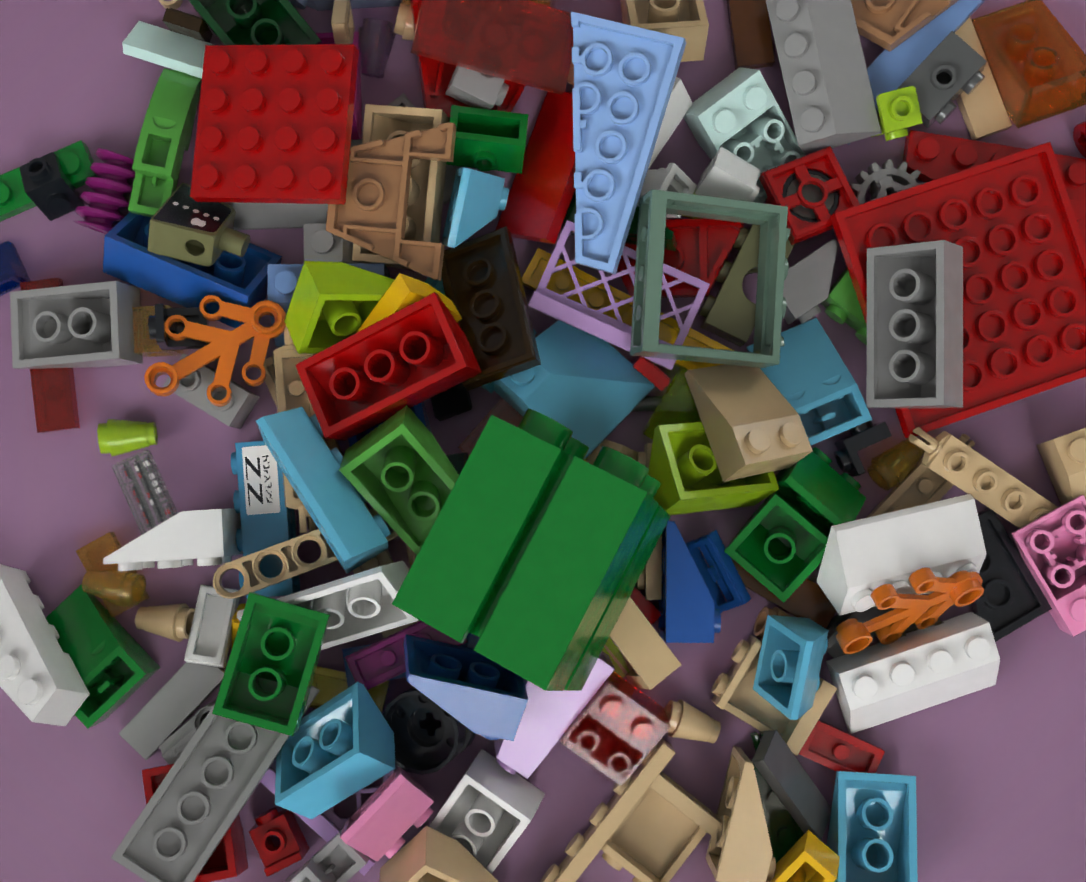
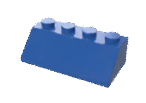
[103,212,282,328]

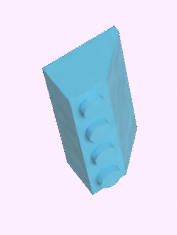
[256,407,391,574]

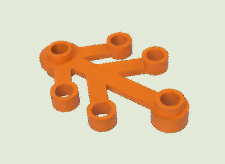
[144,295,286,407]
[836,567,984,654]

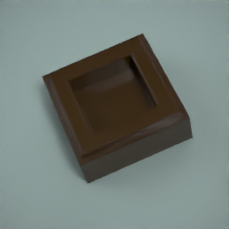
[162,8,213,43]

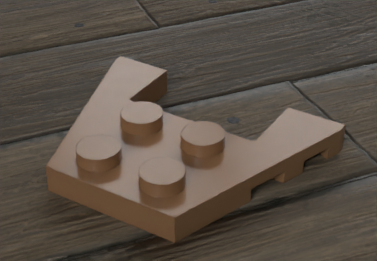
[851,0,959,51]
[326,122,457,281]

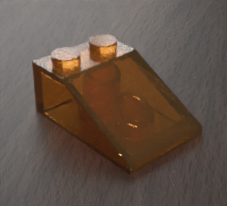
[972,0,1086,128]

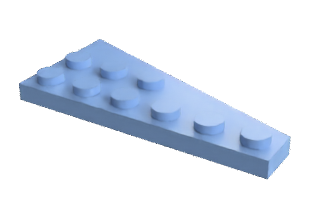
[571,11,686,275]

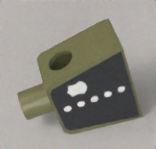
[148,182,250,267]

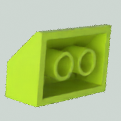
[648,422,779,515]

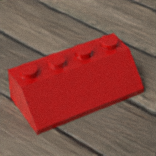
[295,292,482,441]

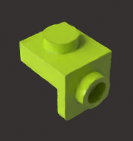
[871,86,923,141]

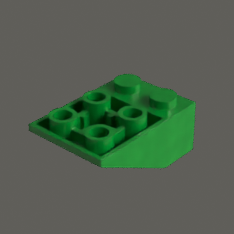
[46,584,161,729]

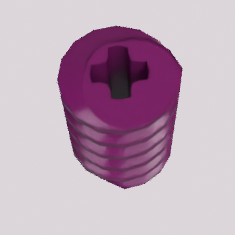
[74,148,136,234]

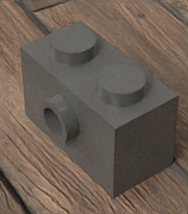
[896,31,987,128]

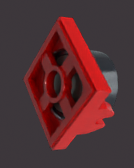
[759,146,860,245]

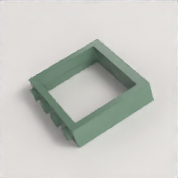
[630,189,791,368]

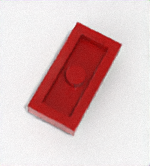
[799,720,885,773]

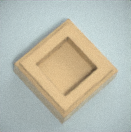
[331,0,355,44]

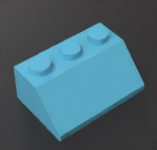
[275,682,395,819]

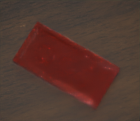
[410,0,573,95]

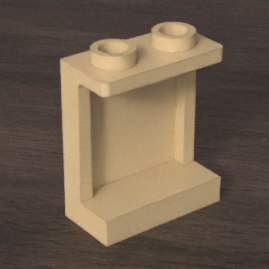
[711,635,837,755]
[601,772,721,882]

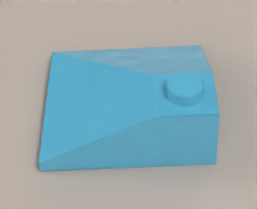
[494,320,655,460]

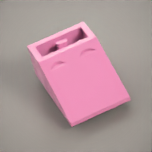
[1011,495,1086,637]

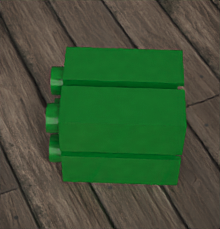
[392,409,671,691]

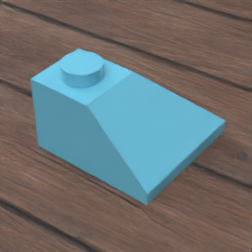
[441,167,509,248]

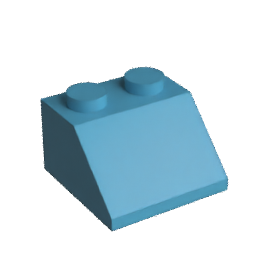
[753,615,828,720]

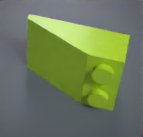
[284,261,395,354]

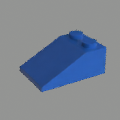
[658,521,721,643]
[404,634,528,741]

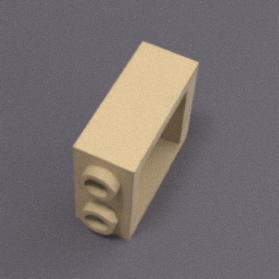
[604,597,681,690]

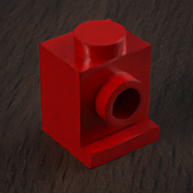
[249,807,310,877]

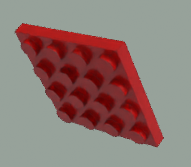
[190,44,359,204]

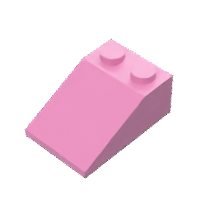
[340,767,434,862]

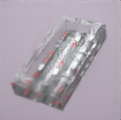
[112,450,178,535]

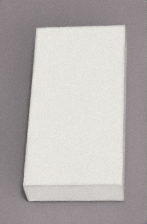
[184,585,240,668]

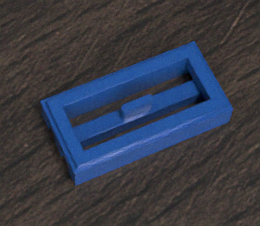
[686,530,752,612]

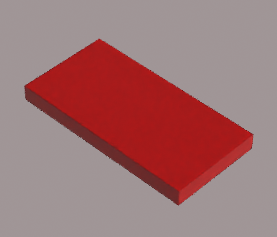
[495,92,576,244]

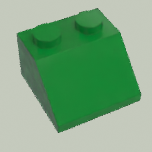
[775,447,866,531]
[724,489,830,603]

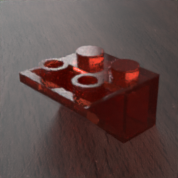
[559,671,671,786]

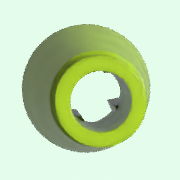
[97,419,158,457]

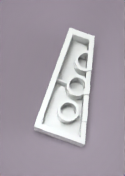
[0,564,90,726]

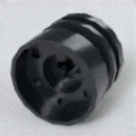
[382,687,476,775]

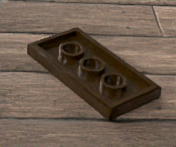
[441,226,541,391]

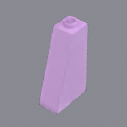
[494,651,615,779]

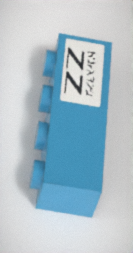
[231,441,300,599]

